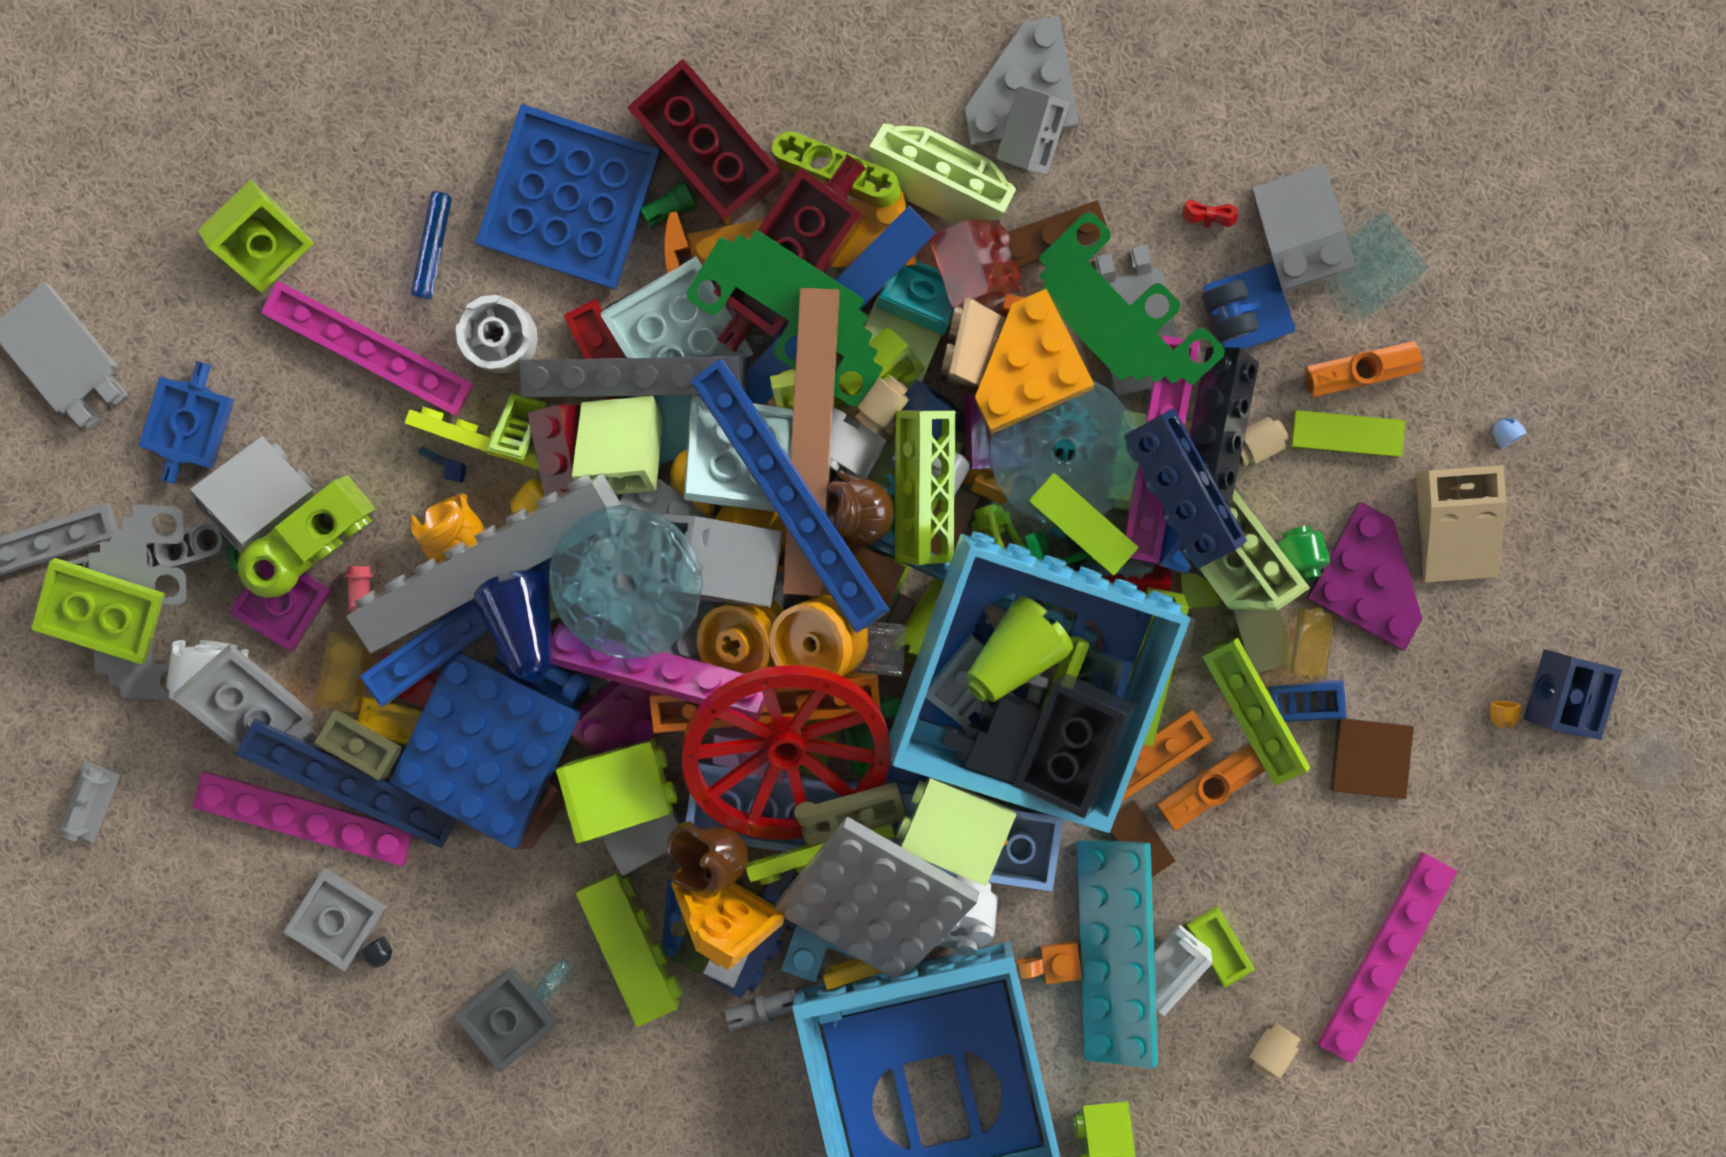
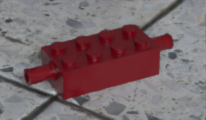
[713,154,866,353]

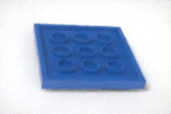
[475,104,662,291]
[389,651,581,849]

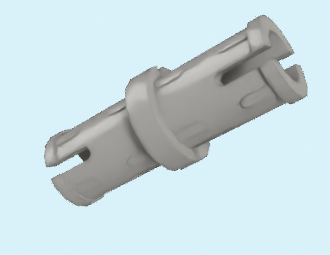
[725,987,797,1032]

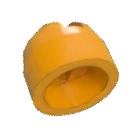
[1489,701,1521,729]

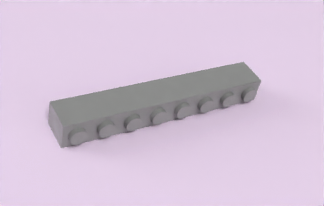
[346,473,626,654]

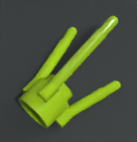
[970,503,1024,548]

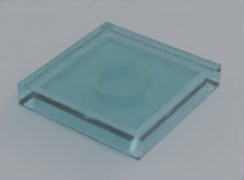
[1338,211,1429,315]

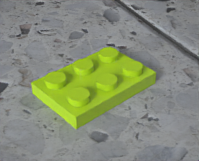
[31,558,166,665]

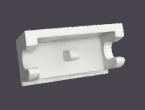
[1154,925,1212,1016]

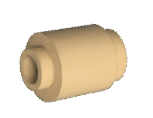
[855,376,909,434]
[1240,417,1288,467]
[1249,1022,1301,1080]

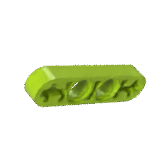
[772,131,901,207]

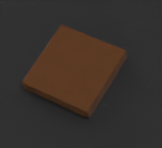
[1330,719,1414,799]

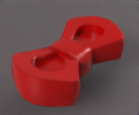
[1182,200,1238,228]

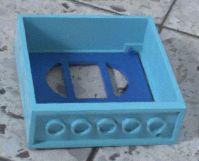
[889,531,1190,833]
[792,941,1061,1157]

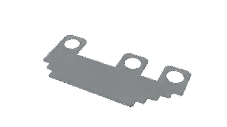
[88,505,187,700]

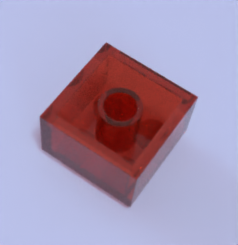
[930,220,1022,308]

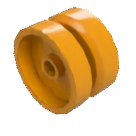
[769,595,869,676]
[697,600,784,674]

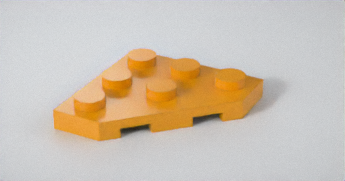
[975,289,1094,434]
[671,868,785,970]

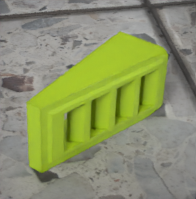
[487,393,546,464]

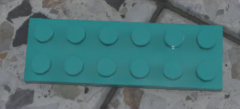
[1077,839,1158,1069]

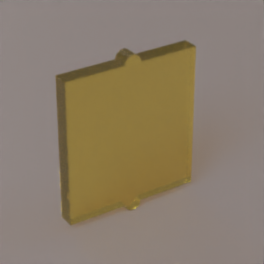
[1289,607,1336,679]

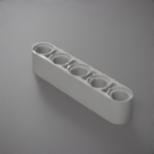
[68,524,231,569]

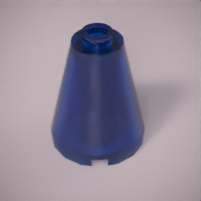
[474,570,552,681]

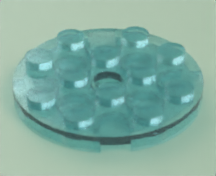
[989,381,1139,525]
[549,505,703,659]

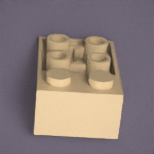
[940,298,1005,392]
[1415,465,1506,582]

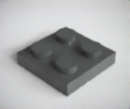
[453,967,559,1072]

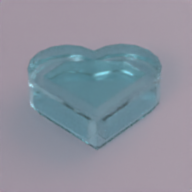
[536,958,576,1005]

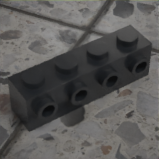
[1189,347,1259,504]

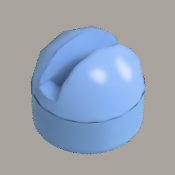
[1493,417,1527,449]

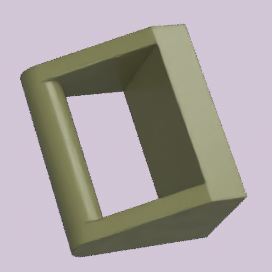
[314,710,401,780]

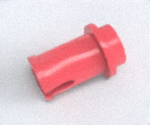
[344,566,374,611]

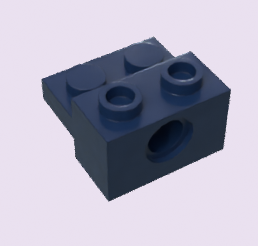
[1523,649,1622,740]

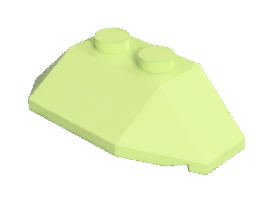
[868,123,1016,226]
[1199,489,1310,610]

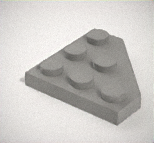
[964,16,1079,147]

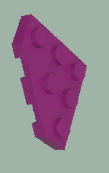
[1306,502,1423,651]

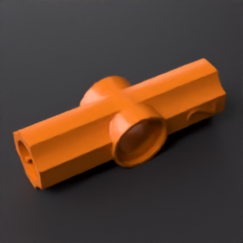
[1304,341,1423,398]
[1156,743,1266,831]

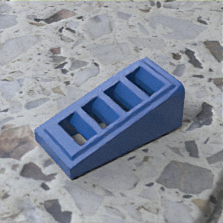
[1268,679,1347,722]

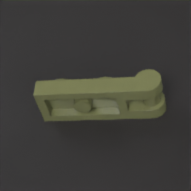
[794,782,907,845]

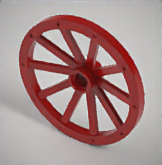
[682,665,891,840]

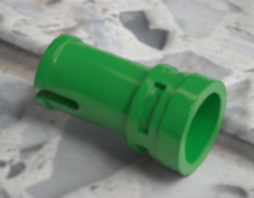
[641,181,698,228]

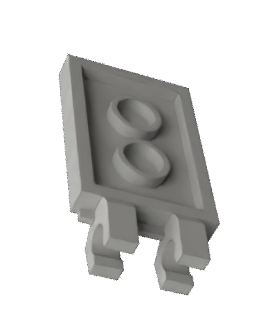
[1093,245,1178,397]
[0,282,129,429]
[174,643,322,767]

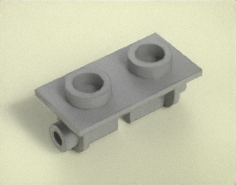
[59,761,121,843]

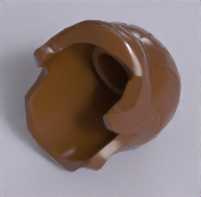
[827,470,894,546]
[668,821,748,897]

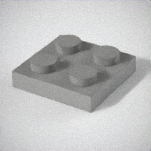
[283,868,387,972]

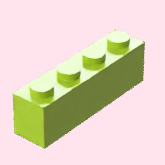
[576,870,683,1027]

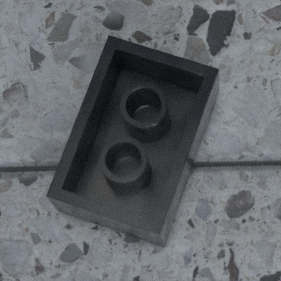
[1014,673,1137,819]

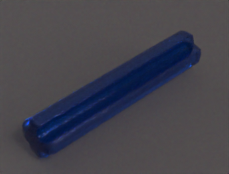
[411,191,452,299]

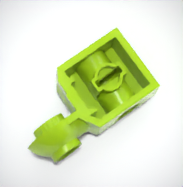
[237,475,376,598]

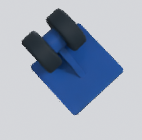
[1201,263,1295,349]

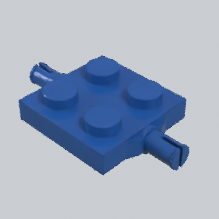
[138,361,235,484]

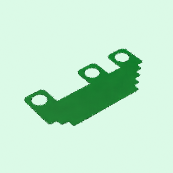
[1039,212,1225,385]
[687,230,883,406]

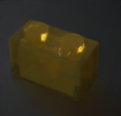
[314,631,375,712]

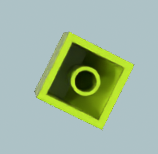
[556,738,677,844]

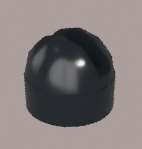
[359,936,392,968]

